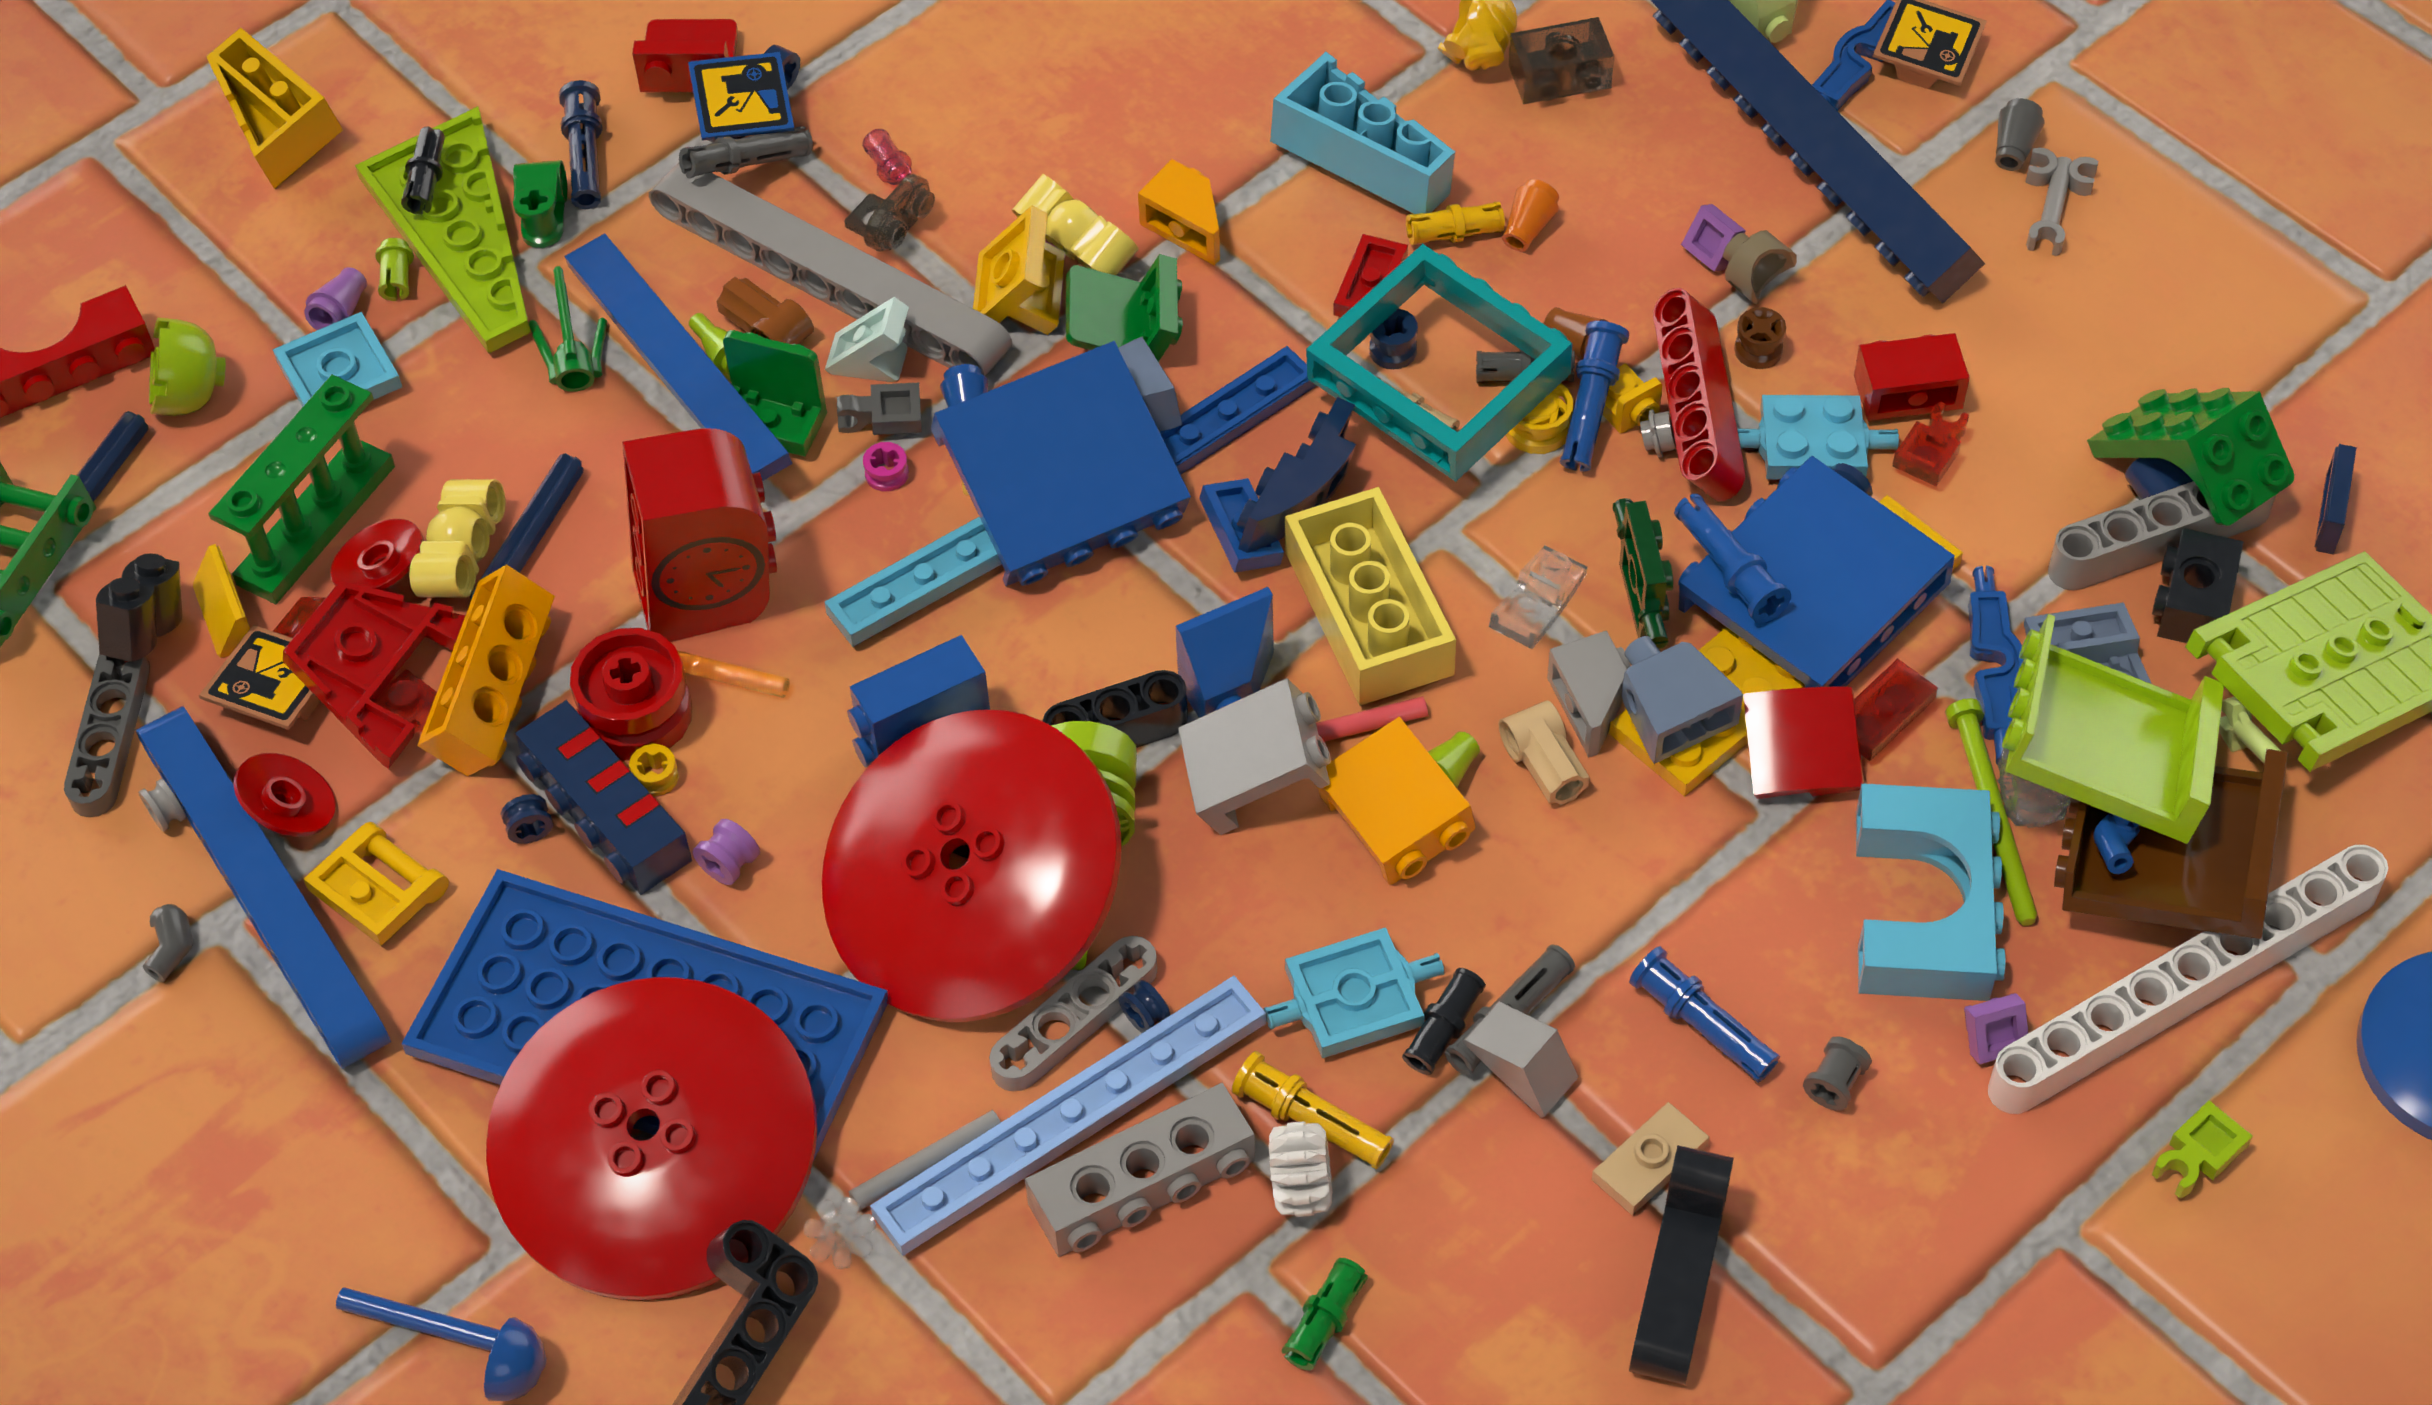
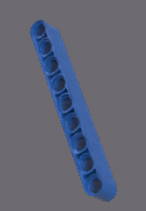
[136,706,391,1069]

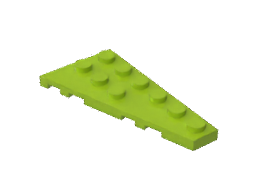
[355,106,531,354]

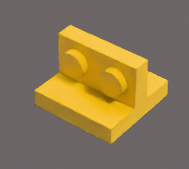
[973,205,1065,335]

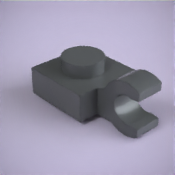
[837,382,922,435]

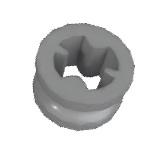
[138,778,186,832]

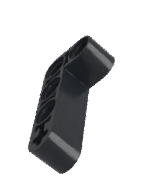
[1629,1145,1734,1385]
[672,1220,818,1405]

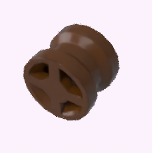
[1734,307,1786,369]

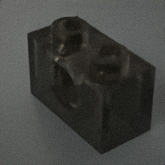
[1508,17,1614,104]

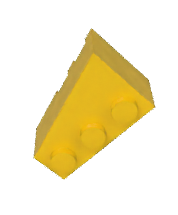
[206,27,343,189]

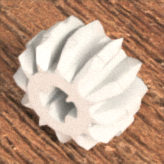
[1268,1121,1332,1217]

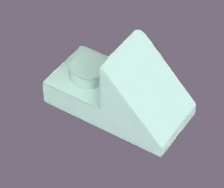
[825,297,909,382]

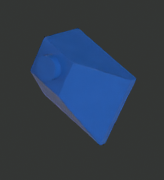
[1175,587,1274,718]

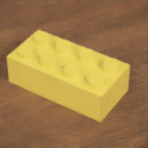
[1285,487,1456,706]

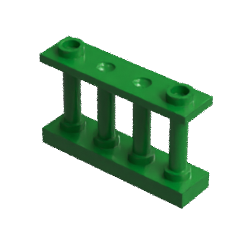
[208,374,395,605]
[0,462,96,648]

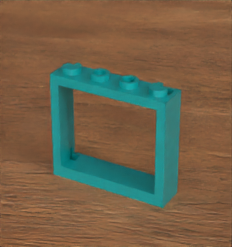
[1306,244,1572,482]

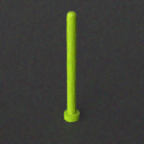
[1945,698,2037,926]

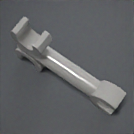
[2025,147,2099,256]

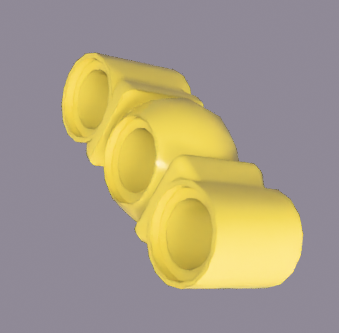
[1012,174,1139,275]
[409,479,506,598]

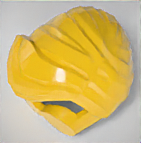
[1438,0,1517,71]

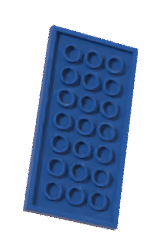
[401,869,888,1161]

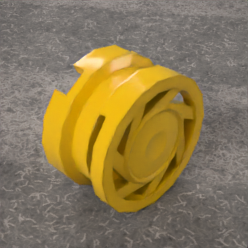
[1506,383,1573,454]

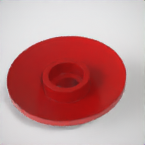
[330,519,424,590]
[234,753,336,837]

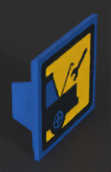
[688,52,794,141]

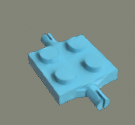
[1737,395,1899,479]
[1264,927,1444,1058]

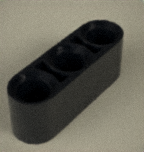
[1043,670,1188,748]

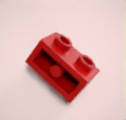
[1854,333,1970,421]

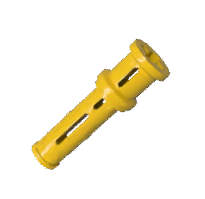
[1231,1051,1394,1170]

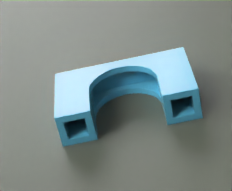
[1856,784,2005,1001]

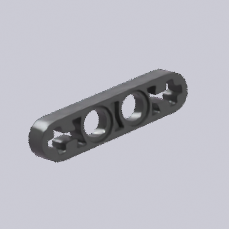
[64,654,150,817]

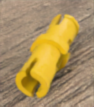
[1406,201,1505,245]

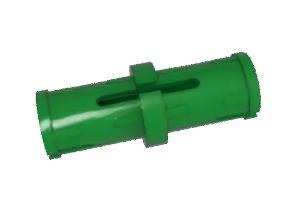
[1282,1258,1368,1371]

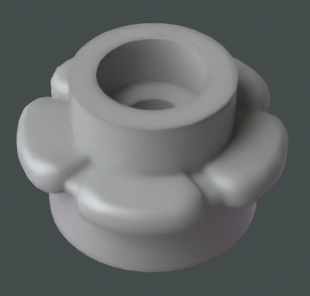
[1640,409,1677,458]

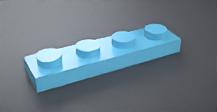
[824,517,1002,647]

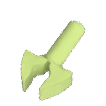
[2219,697,2281,763]

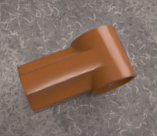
[716,277,814,344]

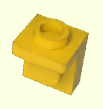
[1603,363,1663,434]

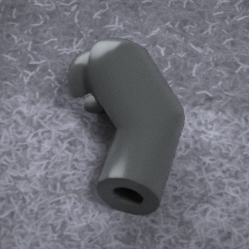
[143,904,193,982]

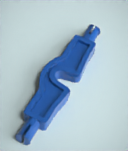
[1812,0,1896,111]
[1968,565,2023,767]

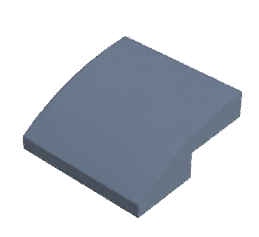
[2024,602,2152,684]

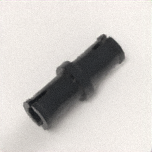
[1402,968,1486,1075]

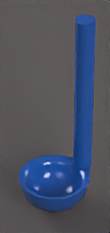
[336,1287,547,1401]

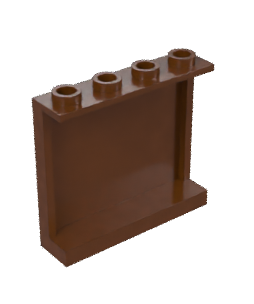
[2054,749,2288,939]

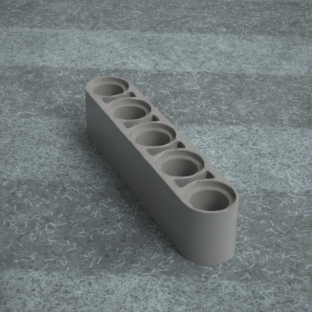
[2048,481,2276,590]

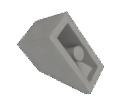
[1547,630,1630,757]

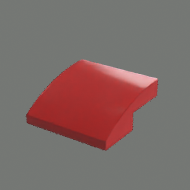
[1743,686,1864,799]

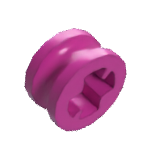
[863,442,909,491]

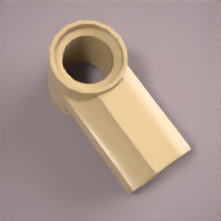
[1498,700,1589,805]

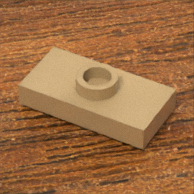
[1592,1102,1709,1216]

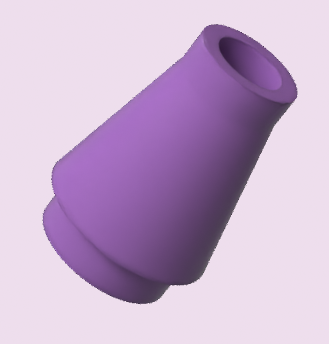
[304,267,367,330]

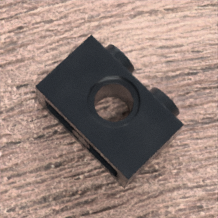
[2152,528,2244,643]

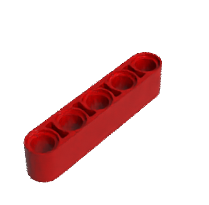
[1653,288,1745,501]

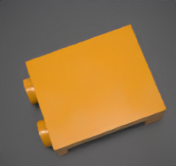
[1317,716,1476,885]

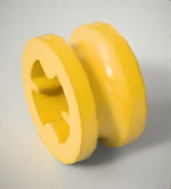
[629,744,679,797]

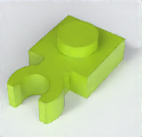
[2152,1100,2253,1198]

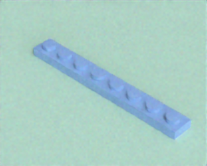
[870,975,1266,1256]

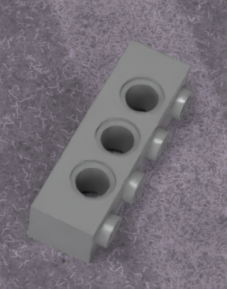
[1025,1082,1255,1257]

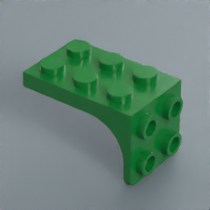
[2087,388,2294,526]

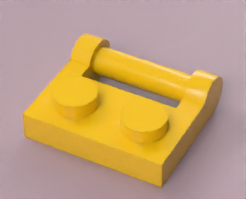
[304,822,449,946]

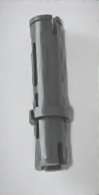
[679,126,813,178]
[1445,944,1575,1075]

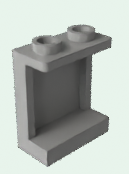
[1178,678,1331,835]

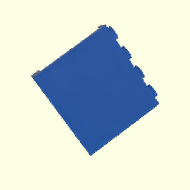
[931,341,1191,587]
[1678,456,1955,688]

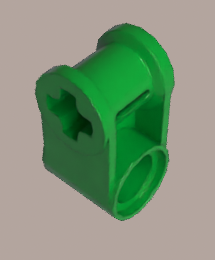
[513,160,568,248]

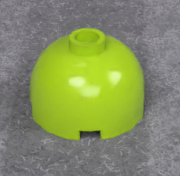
[149,318,226,416]

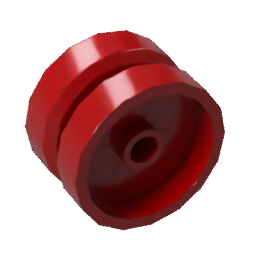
[570,628,692,761]

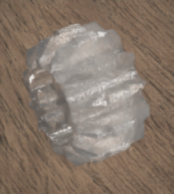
[1997,748,2071,828]

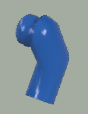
[2093,813,2140,874]

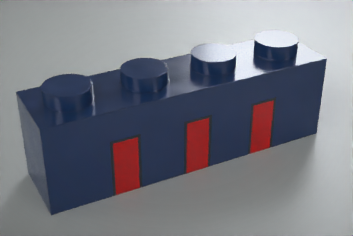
[515,700,692,895]

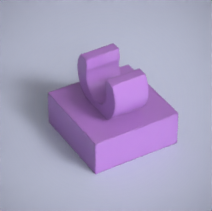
[1681,204,1746,272]
[1964,993,2028,1064]

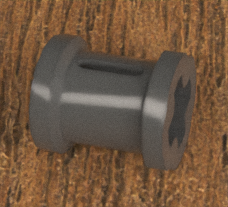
[1803,1036,1872,1111]

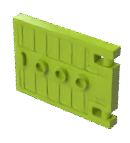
[2185,551,2432,772]

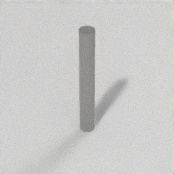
[848,1110,1001,1211]

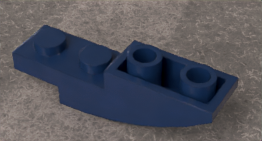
[1237,397,1356,553]

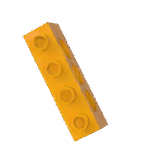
[417,564,555,776]

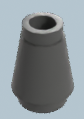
[1995,98,2045,171]

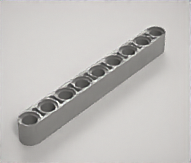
[649,163,1013,376]

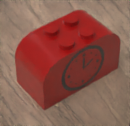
[622,428,777,642]

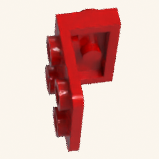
[632,19,738,92]

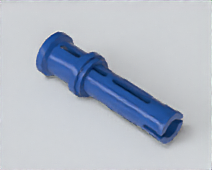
[1560,321,1629,472]
[1674,494,1791,623]
[1629,946,1780,1083]

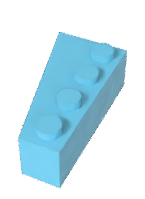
[1270,52,1455,214]

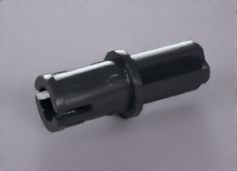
[401,126,445,215]

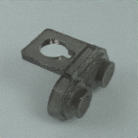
[844,174,935,252]

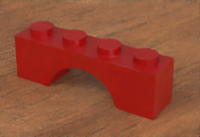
[0,285,155,418]

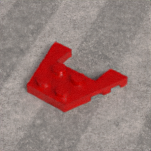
[282,581,466,768]

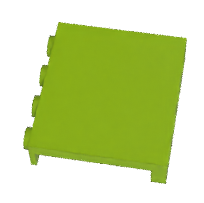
[2002,614,2224,844]

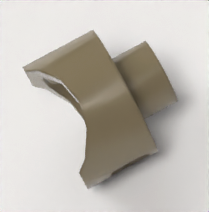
[1723,230,1797,304]

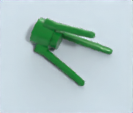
[529,266,607,392]

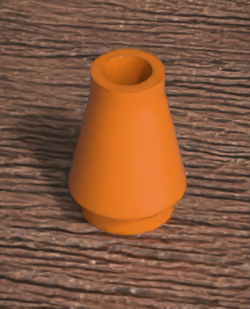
[1502,179,1559,252]

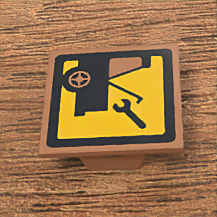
[1873,0,1987,89]
[199,625,321,730]

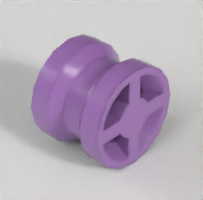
[692,819,760,885]

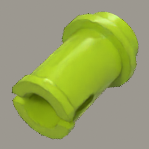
[375,238,414,301]

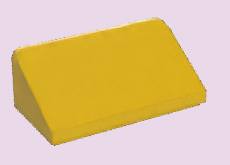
[193,544,250,658]

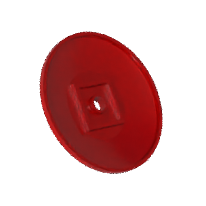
[822,709,1122,1022]
[486,977,817,1300]

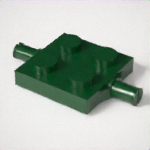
[1612,498,1673,649]

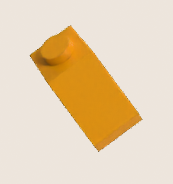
[1138,159,1220,266]

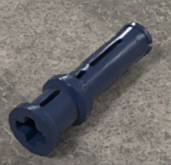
[559,80,603,209]

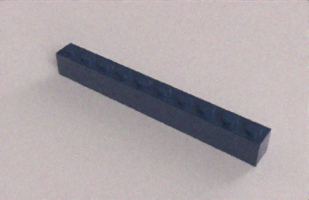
[1650,0,1985,304]

